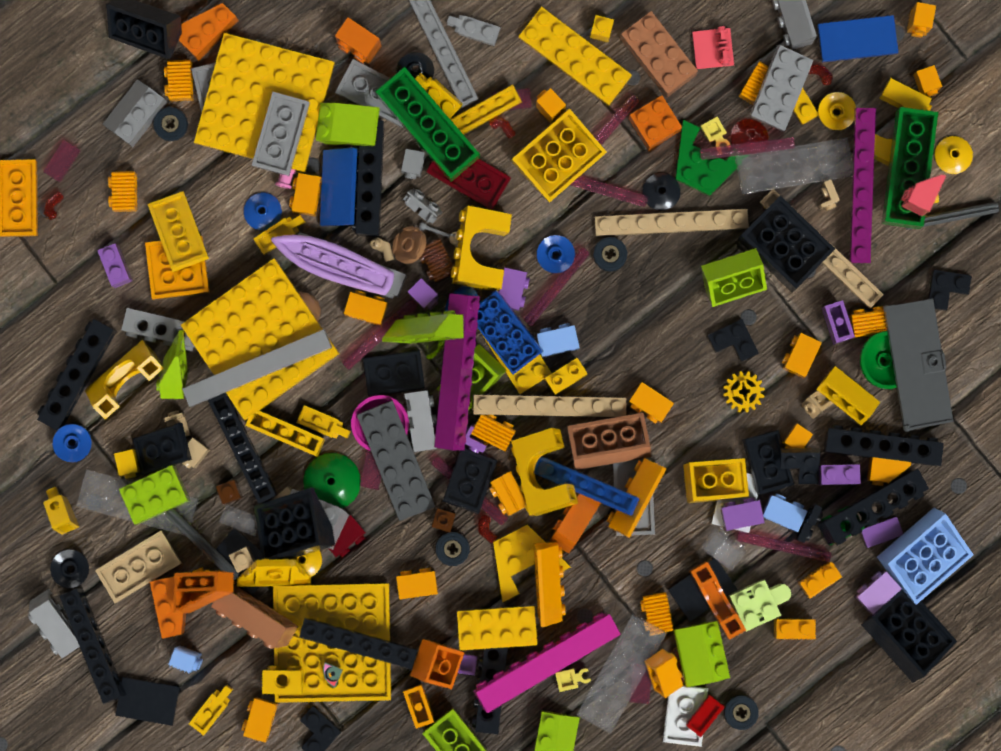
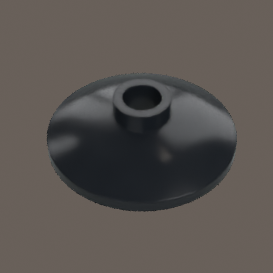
[396,52,434,79]
[642,173,681,211]
[50,550,89,588]

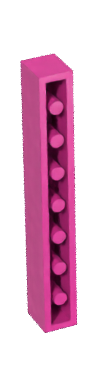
[473,612,621,713]

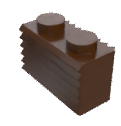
[420,238,453,283]

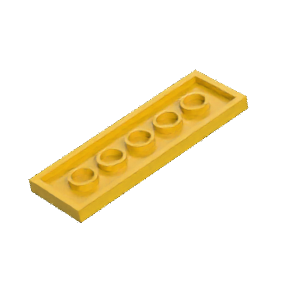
[519,7,632,106]

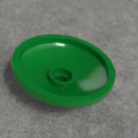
[860,331,897,389]
[303,453,361,509]

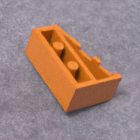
[178,3,238,61]
[549,492,601,554]
[173,571,234,613]
[150,576,186,639]

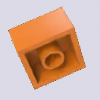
[335,17,381,65]
[628,95,682,151]
[410,639,465,689]

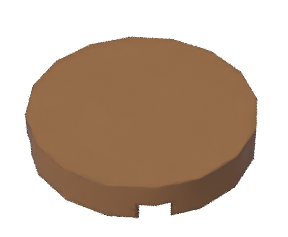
[392,226,426,264]

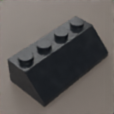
[106,0,182,59]

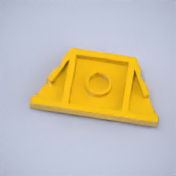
[237,558,311,587]

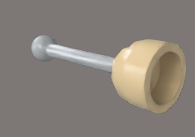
[419,222,458,247]

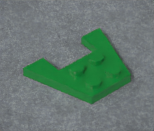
[675,120,752,196]

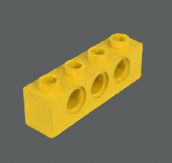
[245,411,325,457]

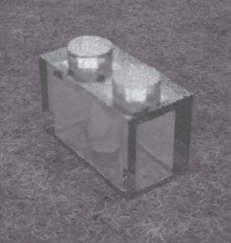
[701,527,746,571]

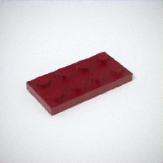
[426,159,511,210]

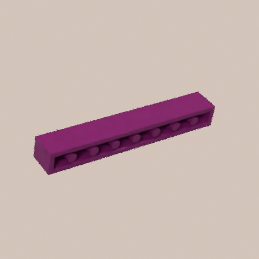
[850,108,876,263]
[434,294,480,450]

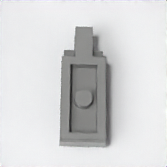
[447,15,501,46]

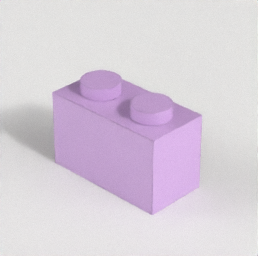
[855,571,902,614]

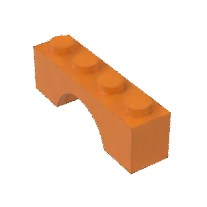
[689,561,746,640]

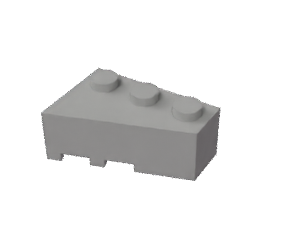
[405,390,437,453]
[28,589,80,658]

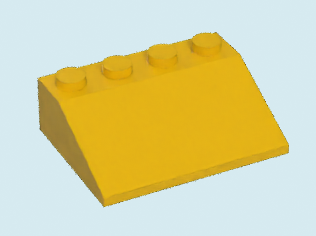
[510,109,607,203]

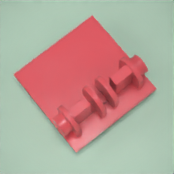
[692,26,734,69]

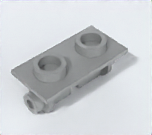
[403,188,443,224]

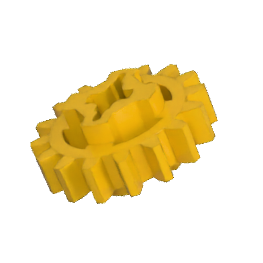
[723,371,765,413]

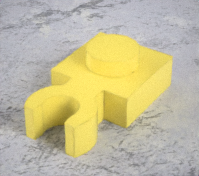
[700,116,730,153]
[555,668,591,692]

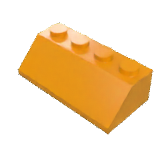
[607,458,667,538]
[534,542,566,627]

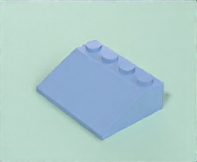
[877,507,973,605]

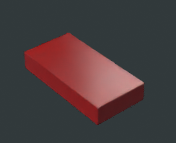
[685,695,724,737]

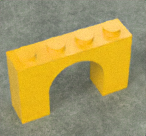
[874,78,932,166]
[451,206,512,292]
[85,340,164,419]
[511,428,578,516]

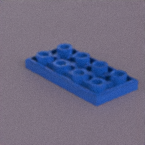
[817,15,899,63]
[320,148,357,226]
[477,290,544,375]

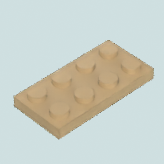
[95,530,182,603]

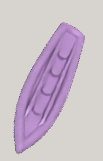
[271,235,394,295]

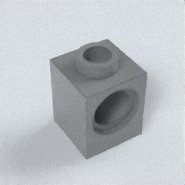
[401,149,425,179]

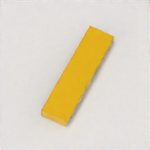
[450,85,522,135]

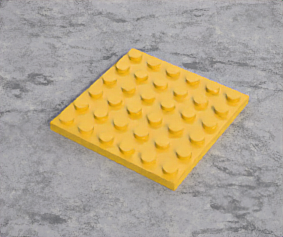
[194,33,335,173]
[181,258,340,420]
[273,583,391,703]

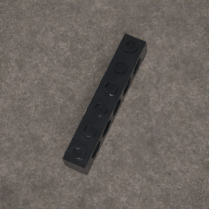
[352,120,385,237]
[37,319,117,431]
[208,393,278,504]
[823,425,944,466]
[817,469,929,546]
[59,588,126,704]
[299,618,418,669]
[472,647,508,734]

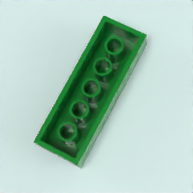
[376,67,480,182]
[881,107,939,229]

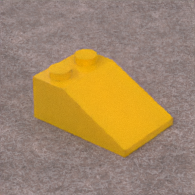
[683,458,749,503]

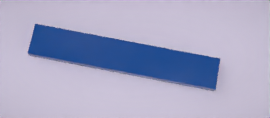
[534,456,640,516]

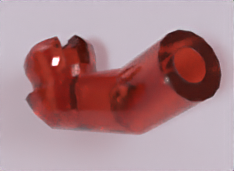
[808,65,833,85]
[489,116,516,139]
[44,191,64,220]
[478,515,497,544]

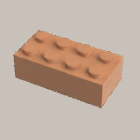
[620,11,698,98]
[567,413,651,470]
[211,586,298,649]

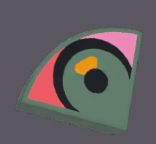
[323,662,343,688]

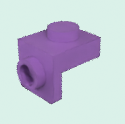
[466,423,488,453]

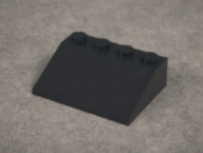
[737,195,835,293]
[254,488,335,560]
[861,589,957,683]

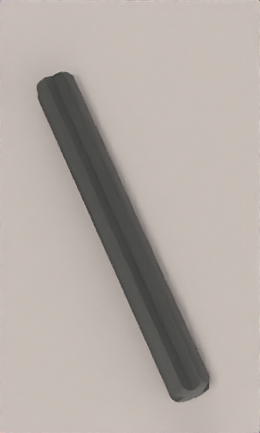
[906,202,999,230]
[166,509,240,581]

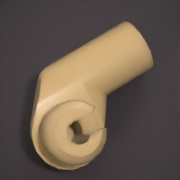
[370,238,394,262]

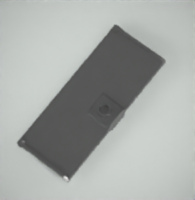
[883,299,954,432]

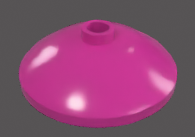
[351,395,409,451]

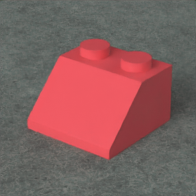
[901,174,946,216]

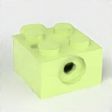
[728,579,791,631]

